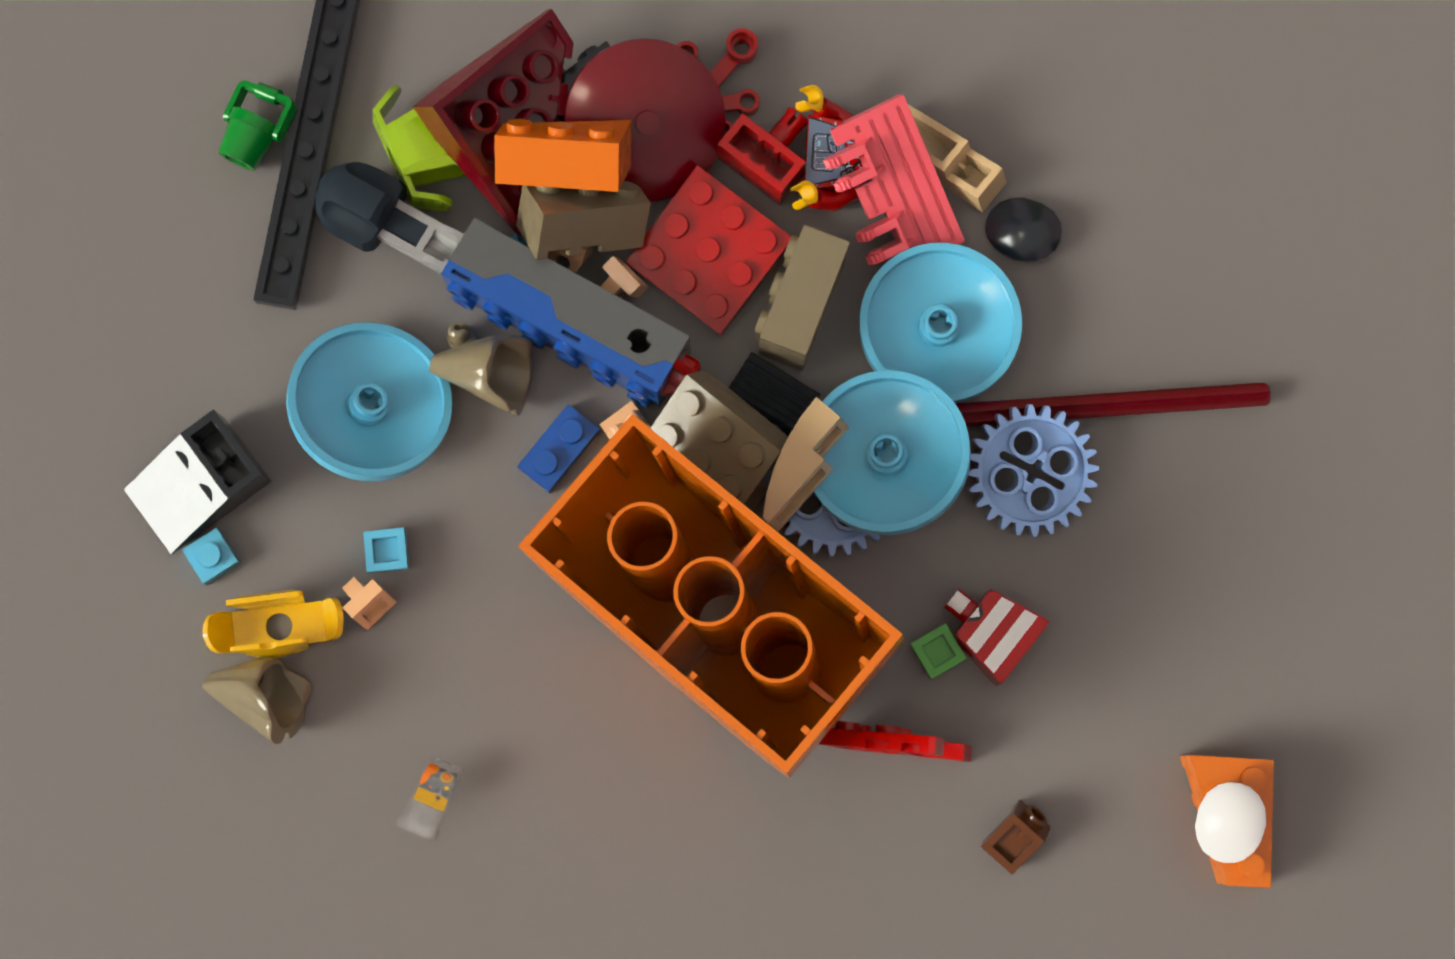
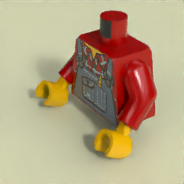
[790,85,869,212]

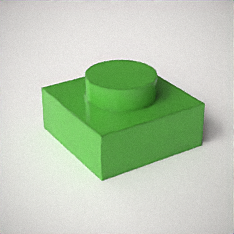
[909,623,967,680]

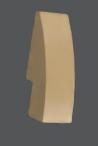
[908,104,1007,213]
[762,397,849,531]

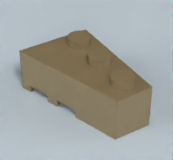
[516,181,651,260]

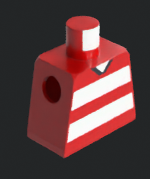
[944,589,1050,686]

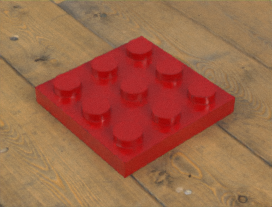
[626,165,791,335]

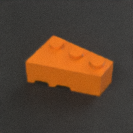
[494,119,632,192]
[1180,755,1274,888]

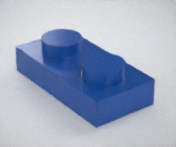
[517,404,600,494]

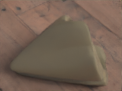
[429,335,534,416]
[202,657,312,744]

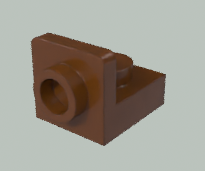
[981,800,1050,875]

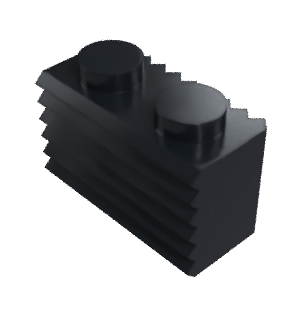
[728,352,821,436]

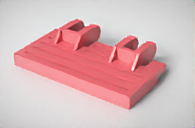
[823,94,965,265]

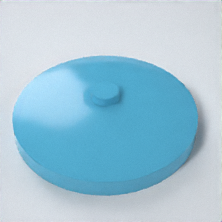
[859,243,1022,403]
[286,322,452,482]
[814,370,971,535]

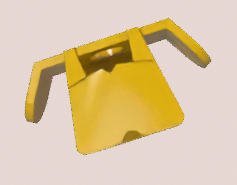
[203,589,344,658]

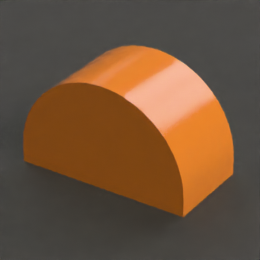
[518,414,904,778]

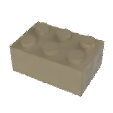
[754,225,850,371]
[651,370,788,510]

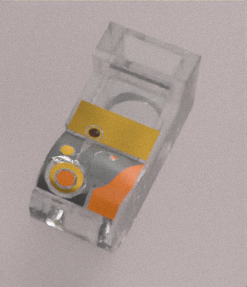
[396,756,464,841]

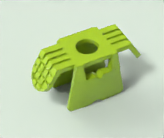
[373,85,466,211]

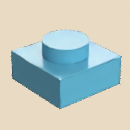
[182,527,241,585]
[363,527,410,574]

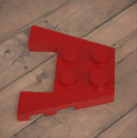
[819,721,972,762]

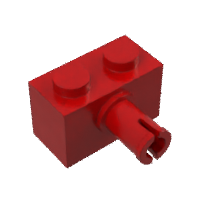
[717,107,808,205]

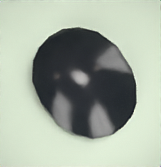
[985,198,1062,262]

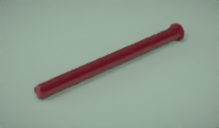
[956,383,1271,426]

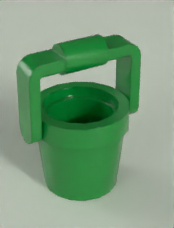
[218,80,297,171]

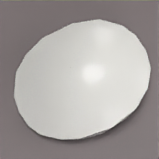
[1195,782,1266,863]

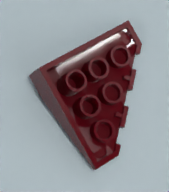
[413,9,574,239]

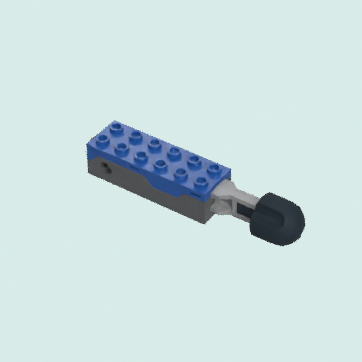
[315,162,701,408]

